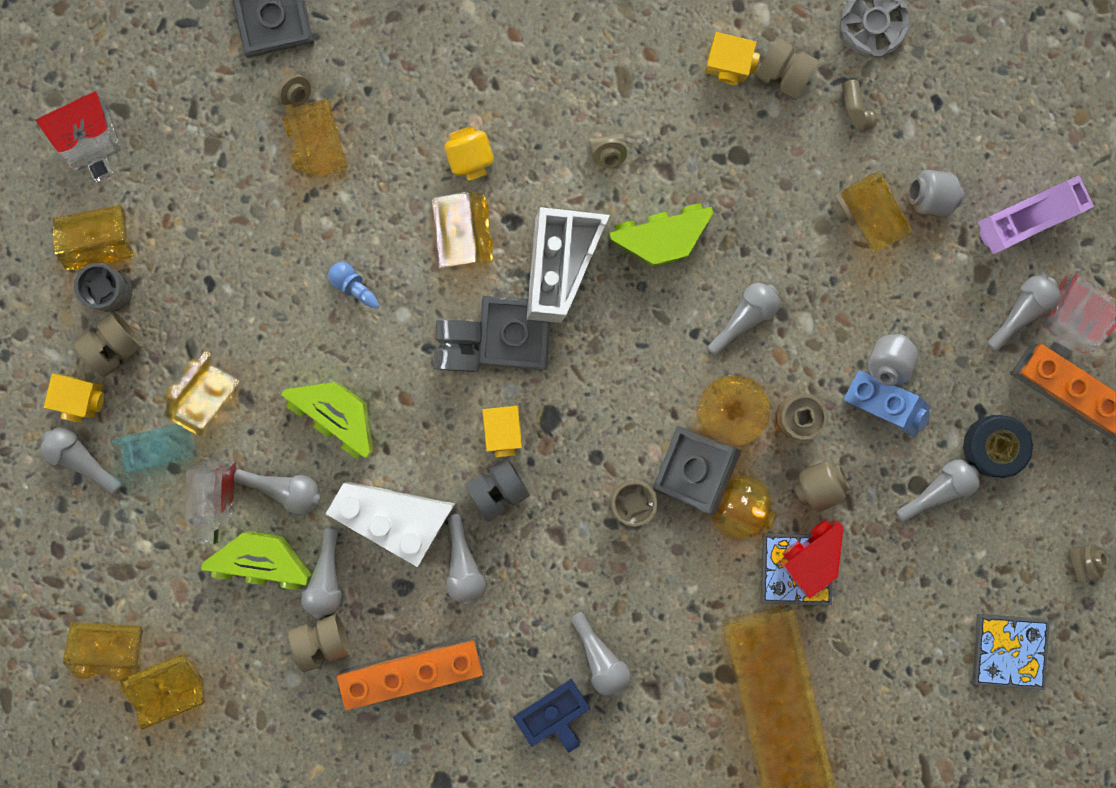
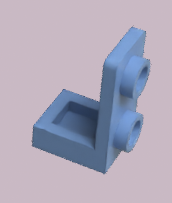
[844,371,931,437]

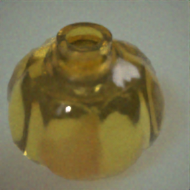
[713,475,776,541]

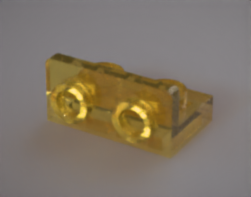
[282,98,348,178]
[842,171,913,252]
[432,192,494,268]
[53,204,133,270]
[164,350,240,437]
[63,622,143,681]
[120,652,205,730]

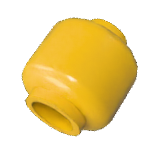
[444,126,494,180]

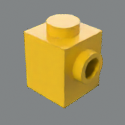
[704,32,760,85]
[43,373,104,423]
[482,406,522,457]

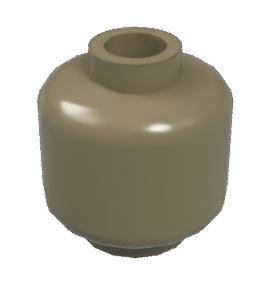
[795,461,850,512]

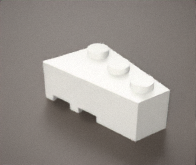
[527,207,610,323]
[326,482,455,567]

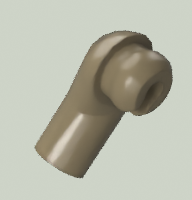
[842,80,877,131]

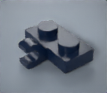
[513,678,591,753]

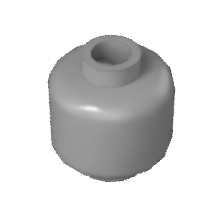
[908,170,964,217]
[868,334,918,386]

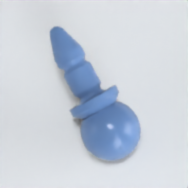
[328,262,379,309]

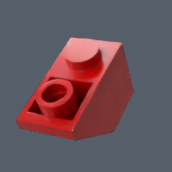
[779,519,844,599]

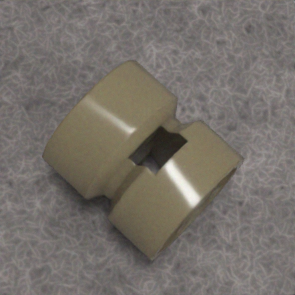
[754,36,820,100]
[74,311,143,377]
[775,394,828,440]
[610,479,658,527]
[288,613,351,673]

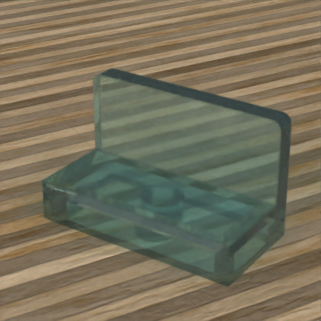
[112,423,197,473]

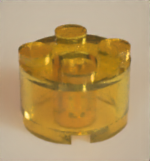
[696,375,770,446]

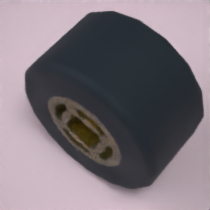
[963,415,1033,478]

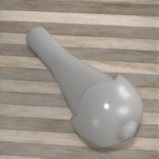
[988,275,1061,351]
[708,282,780,356]
[40,426,122,493]
[897,460,980,522]
[233,469,320,515]
[446,514,486,605]
[301,528,342,619]
[571,612,631,696]

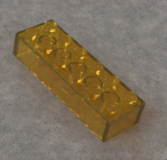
[721,605,836,788]

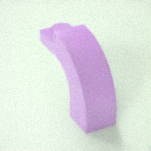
[978,175,1094,254]

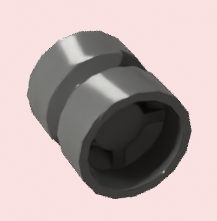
[74,263,133,312]
[434,320,481,372]
[465,458,530,522]

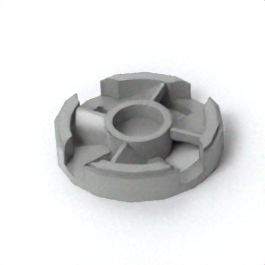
[840,0,910,57]

